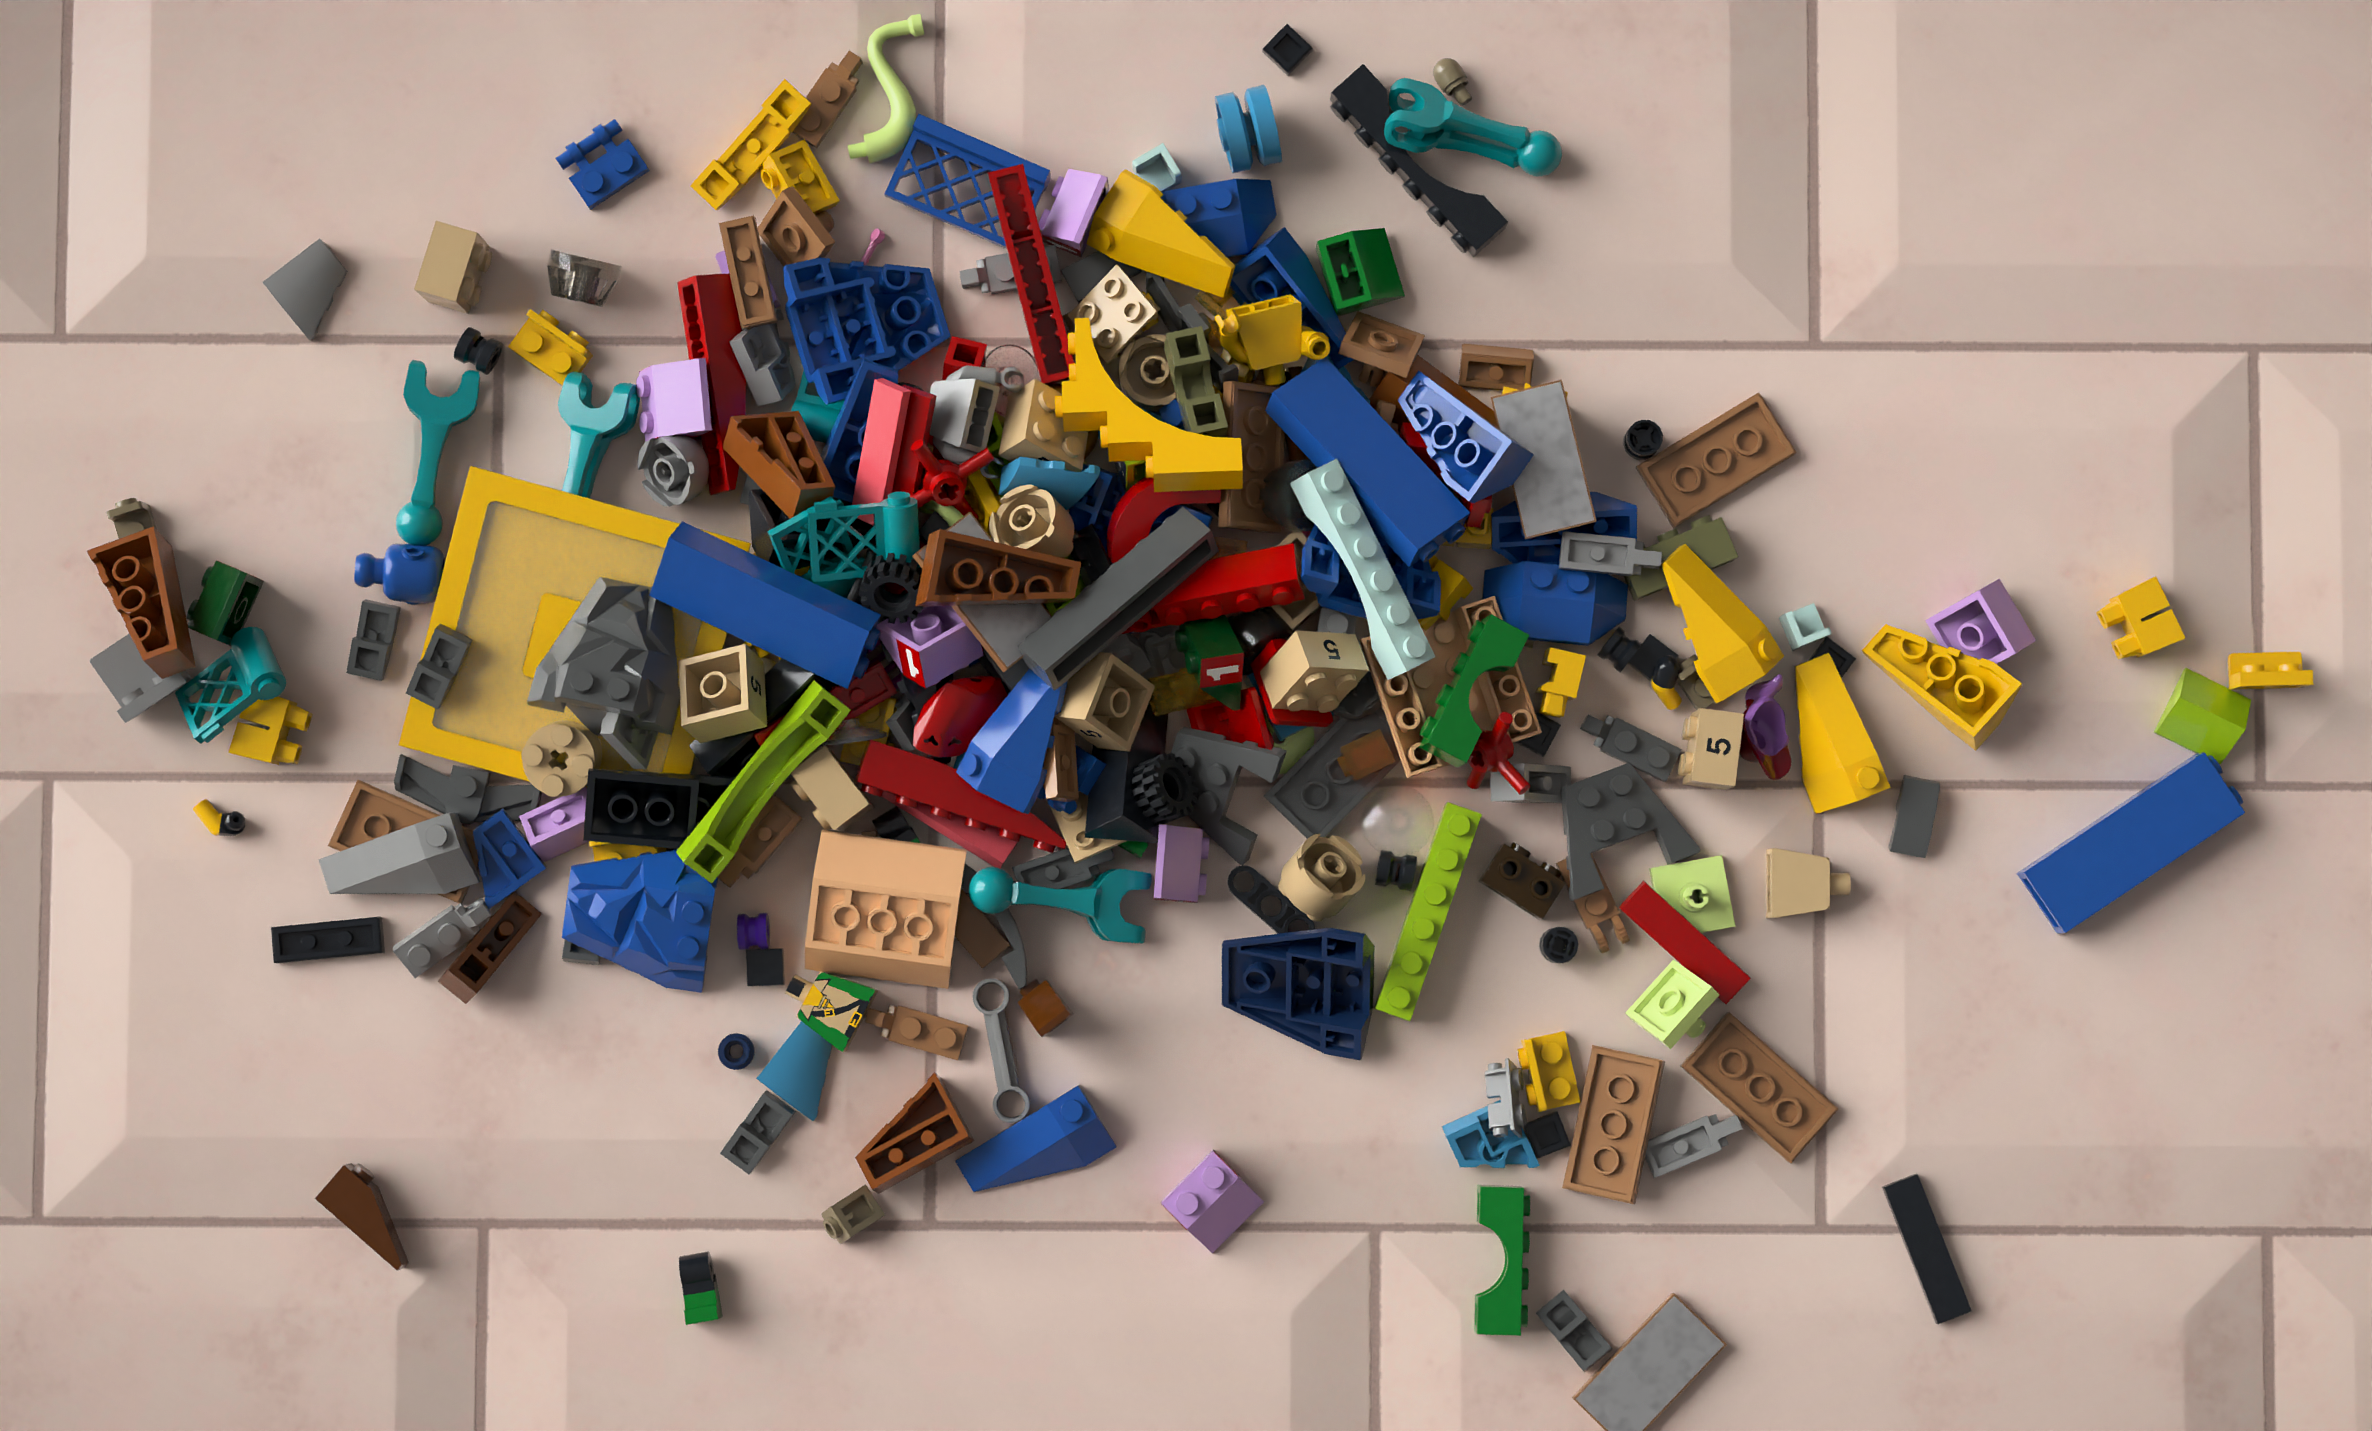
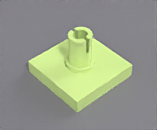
[1649,855,1736,933]
[1625,959,1719,1049]

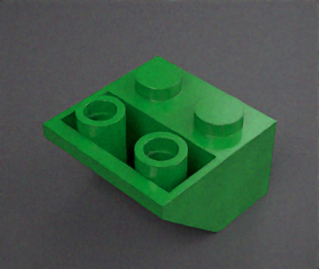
[1316,228,1405,317]

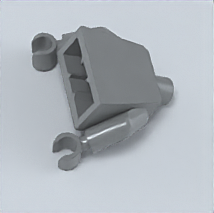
[929,365,1023,479]

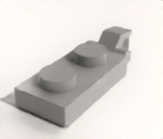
[960,245,1062,295]
[1559,532,1662,576]
[393,897,491,978]
[1645,1114,1743,1178]

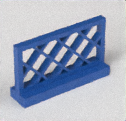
[884,114,1051,248]

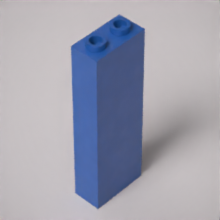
[1265,357,1470,567]
[649,521,881,689]
[2017,752,2245,934]

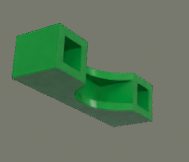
[1419,614,1529,768]
[1474,1185,1530,1336]

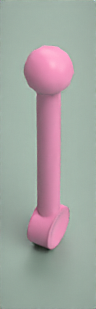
[860,228,885,265]

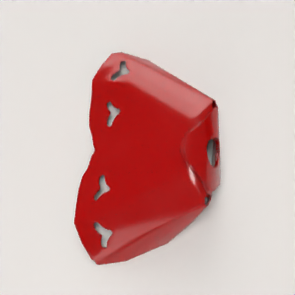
[913,675,1008,757]

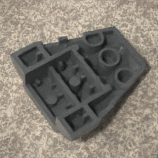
[527,577,680,735]

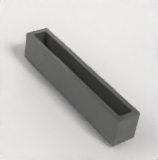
[1018,507,1219,691]

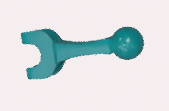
[1384,78,1562,177]
[396,360,480,545]
[558,372,640,498]
[969,867,1152,944]

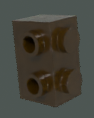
[1478,842,1566,920]

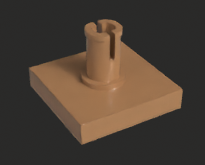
[758,186,835,267]
[1338,311,1425,387]

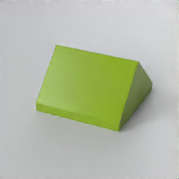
[2154,668,2251,764]

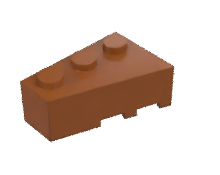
[723,411,835,519]
[855,1072,975,1194]

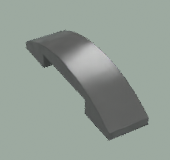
[962,864,1027,989]

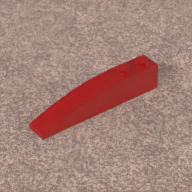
[988,164,1074,385]
[677,273,746,495]

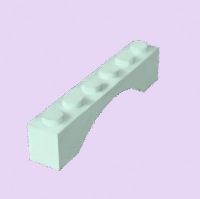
[1290,459,1436,680]

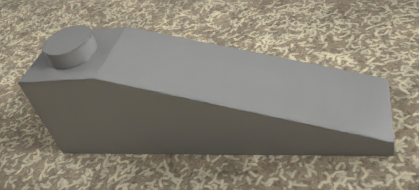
[319,813,480,894]

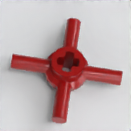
[910,440,995,520]
[1466,712,1531,795]

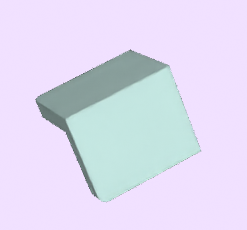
[1132,143,1182,192]
[1779,603,1832,651]

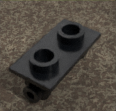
[1070,524,1112,586]

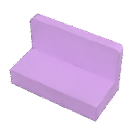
[519,787,589,862]

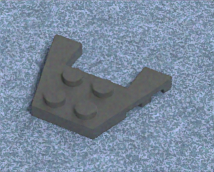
[1171,727,1287,865]
[1561,763,1701,902]

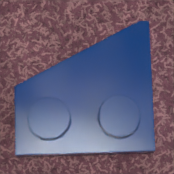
[473,809,547,909]

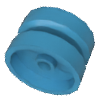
[1215,85,1282,174]

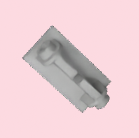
[1485,1058,1527,1138]

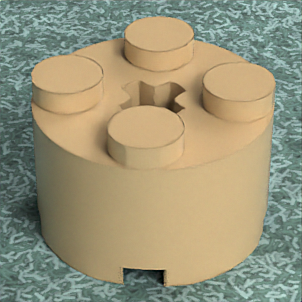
[1118,334,1176,412]
[989,485,1074,558]
[521,720,602,797]
[1278,834,1365,922]

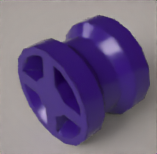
[737,913,770,950]

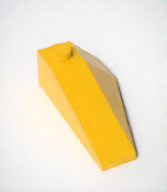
[1087,169,1235,298]
[1661,544,1784,703]
[1862,624,2022,751]
[1794,653,1891,814]

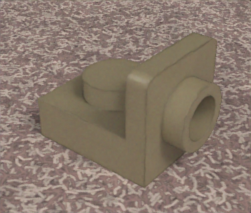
[106,498,157,539]
[1676,654,1715,710]
[821,1184,885,1244]

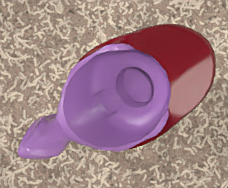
[1739,674,1792,780]

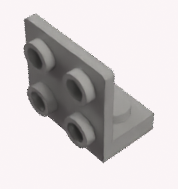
[90,634,192,723]
[566,703,658,769]

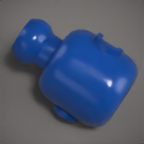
[354,543,444,605]

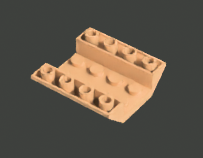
[1360,596,1542,778]
[805,830,967,989]

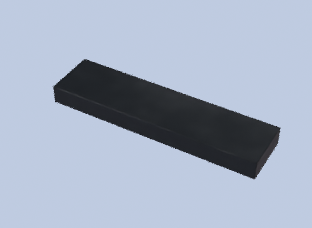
[1882,1174,1972,1324]

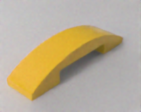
[690,79,812,211]

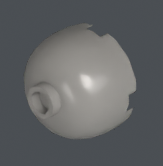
[637,435,710,506]

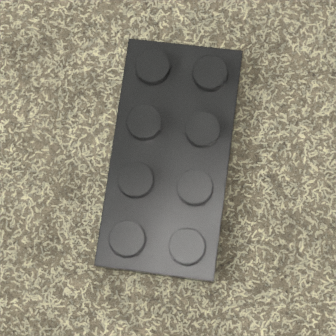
[1264,707,1401,839]

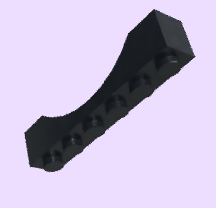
[1330,64,1508,257]

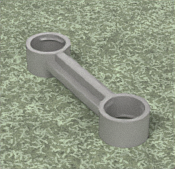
[973,978,1030,1123]

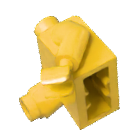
[1214,294,1330,385]

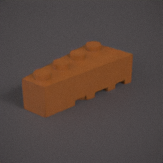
[87,526,196,679]
[915,529,1081,607]

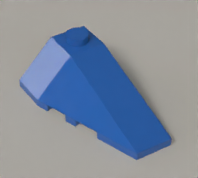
[1398,370,1534,504]
[956,669,1068,814]

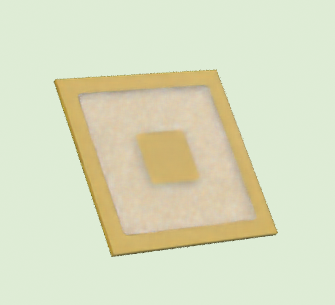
[399,466,751,787]

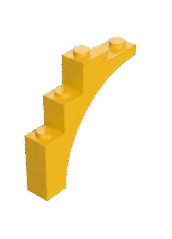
[1055,318,1243,492]

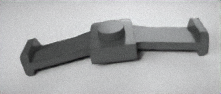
[1146,272,1239,394]
[394,754,542,824]

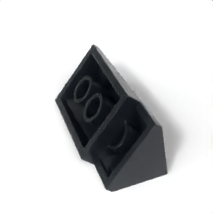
[1085,700,1168,843]
[583,768,736,849]

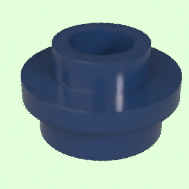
[718,1033,755,1070]

